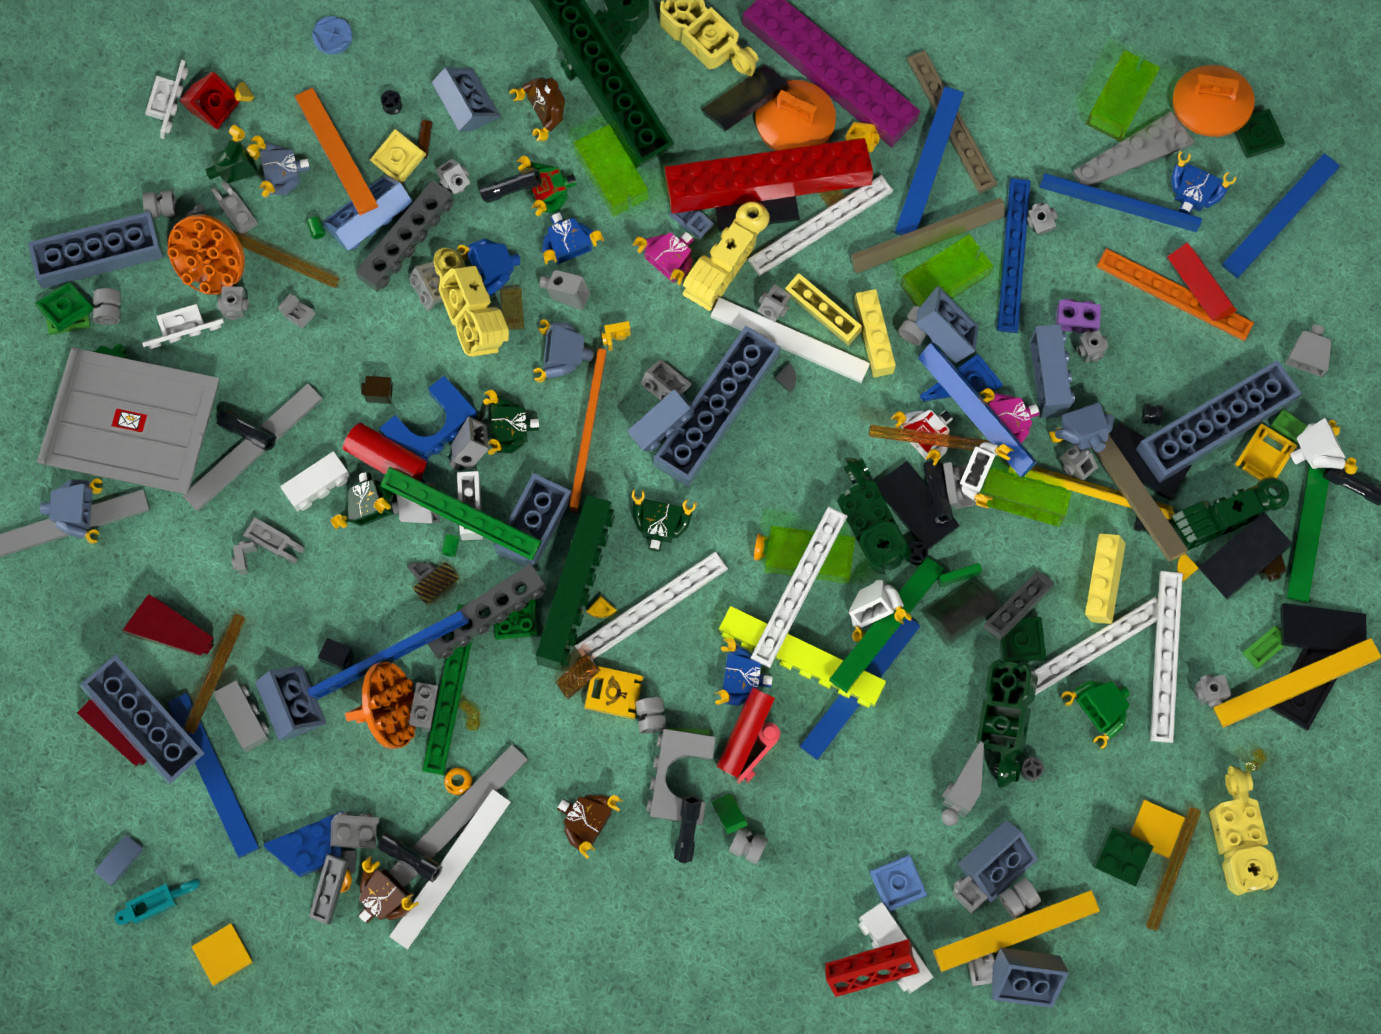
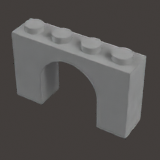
[647,729,716,826]

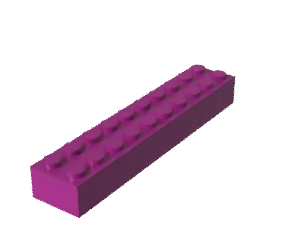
[742,0,920,148]

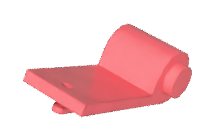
[736,723,780,784]

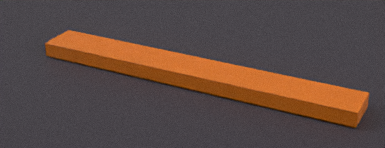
[295,88,378,216]
[1097,248,1254,341]
[570,348,607,513]

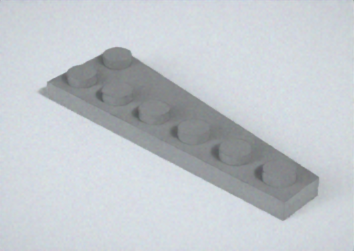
[1072,111,1195,186]

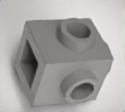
[436,159,470,194]
[1027,202,1058,236]
[758,284,792,322]
[218,286,249,320]
[1076,330,1108,364]
[1060,444,1098,480]
[1194,674,1231,707]

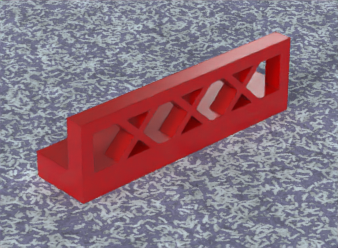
[825,939,920,997]

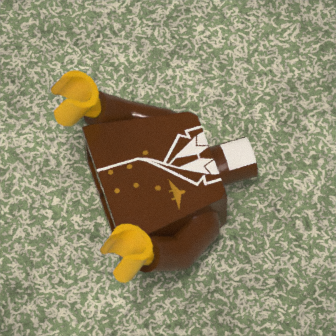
[510,77,565,141]
[557,794,623,859]
[359,856,419,923]

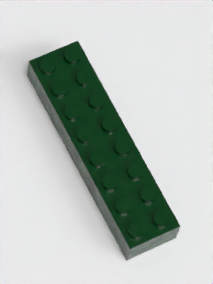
[536,495,615,672]

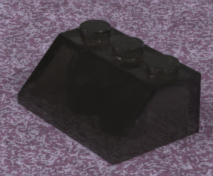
[922,577,1002,647]

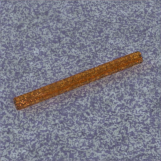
[232,230,340,288]
[868,424,991,451]
[183,614,245,734]
[1146,807,1201,931]

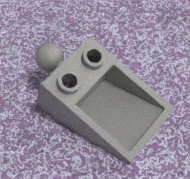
[942,742,984,826]

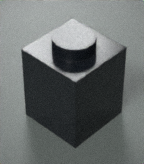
[318,638,354,671]

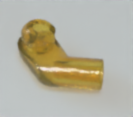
[459,700,481,731]
[1245,749,1267,773]

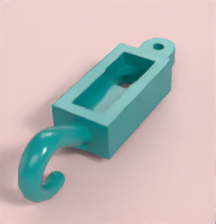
[114,879,201,925]

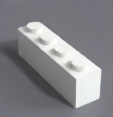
[858,903,933,994]

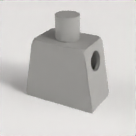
[539,270,590,311]
[1285,325,1331,377]
[449,417,489,470]
[391,483,440,523]

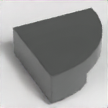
[186,204,207,217]
[775,363,796,393]
[407,562,436,583]

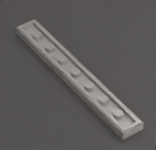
[182,384,323,512]
[0,489,150,557]
[389,745,528,888]

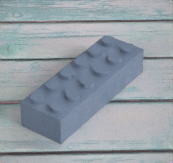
[28,211,164,289]
[79,654,205,784]

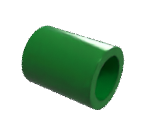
[307,216,326,240]
[441,534,460,557]

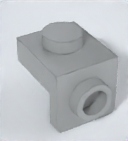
[278,294,316,329]
[231,541,258,575]
[953,875,988,914]

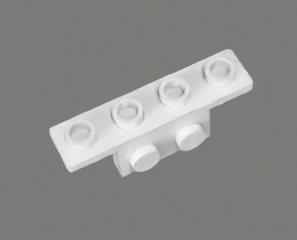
[145,60,188,139]
[142,304,225,349]

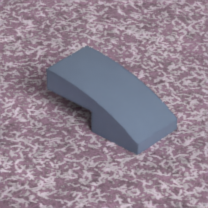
[669,211,714,239]
[95,835,143,886]

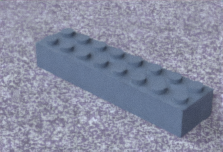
[653,326,781,488]
[1136,360,1302,483]

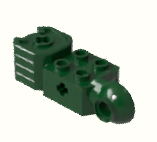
[560,0,649,81]
[837,457,911,575]
[1168,477,1289,551]
[976,659,1038,788]

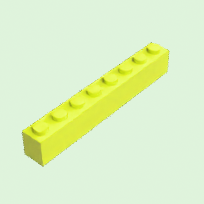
[719,606,886,708]

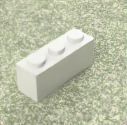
[280,451,350,512]
[457,471,483,541]

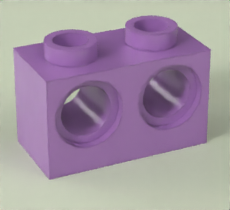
[1055,299,1101,333]

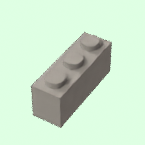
[213,680,270,752]

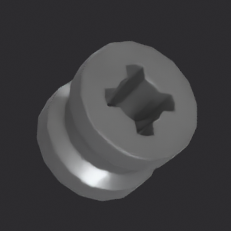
[1020,757,1044,781]

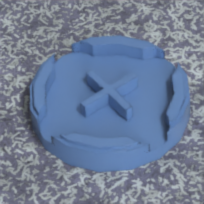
[312,16,353,55]

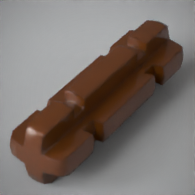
[418,119,433,159]

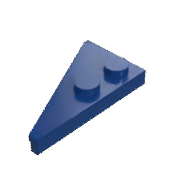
[920,354,1003,402]

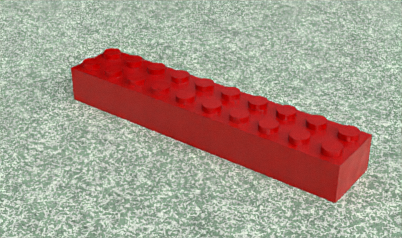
[665,138,873,214]

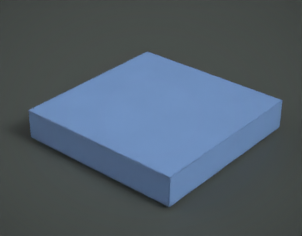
[869,855,928,912]

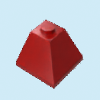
[179,72,240,130]

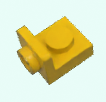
[845,122,880,152]
[601,321,631,351]

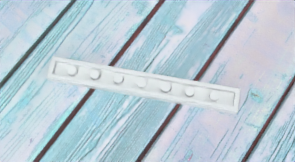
[748,175,893,277]
[711,298,870,383]
[751,506,847,668]
[575,552,728,664]
[1150,571,1183,743]
[1013,597,1158,695]
[389,789,510,949]

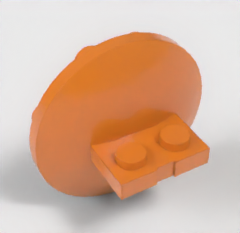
[1172,65,1255,137]
[755,80,836,151]
[167,214,245,295]
[345,661,416,749]

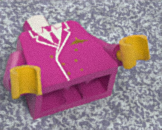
[632,232,694,285]
[980,388,1039,444]

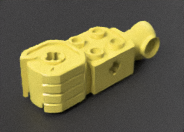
[659,0,758,76]
[683,202,769,311]
[433,248,509,357]
[1209,766,1279,896]

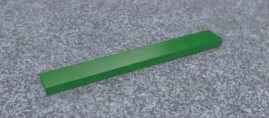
[1286,464,1329,603]
[380,467,542,561]
[829,557,945,693]
[422,604,473,776]

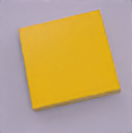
[1130,800,1185,858]
[191,924,253,986]

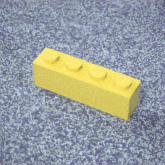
[785,273,862,346]
[854,289,896,378]
[1085,534,1126,624]

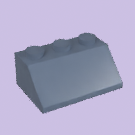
[432,67,500,131]
[916,286,979,363]
[627,389,695,452]
[255,665,326,741]
[958,821,1038,903]
[992,948,1069,1008]

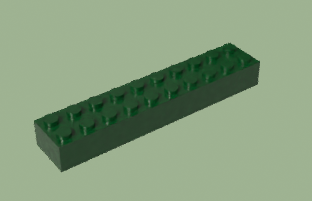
[530,0,674,169]

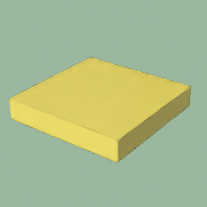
[370,129,426,185]

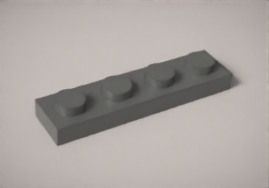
[984,571,1054,640]

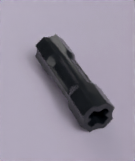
[480,167,542,203]
[216,409,277,451]
[923,460,953,523]
[1323,468,1381,506]
[674,795,702,863]
[377,832,443,882]

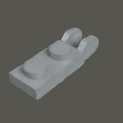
[210,181,258,235]
[243,517,305,564]

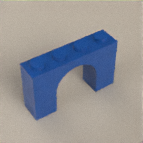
[379,376,478,462]

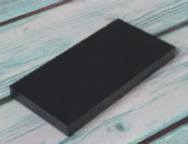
[702,66,789,131]
[715,196,800,232]
[1110,422,1192,501]
[876,461,960,550]
[1198,512,1293,600]
[1280,603,1367,653]
[1269,648,1337,731]

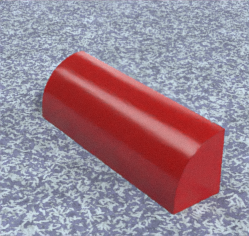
[1167,242,1237,321]
[342,422,427,481]
[716,687,775,778]

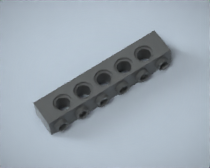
[356,180,454,292]
[428,563,547,660]

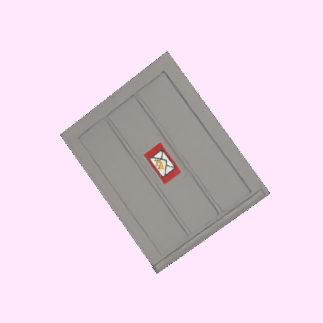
[37,347,220,495]

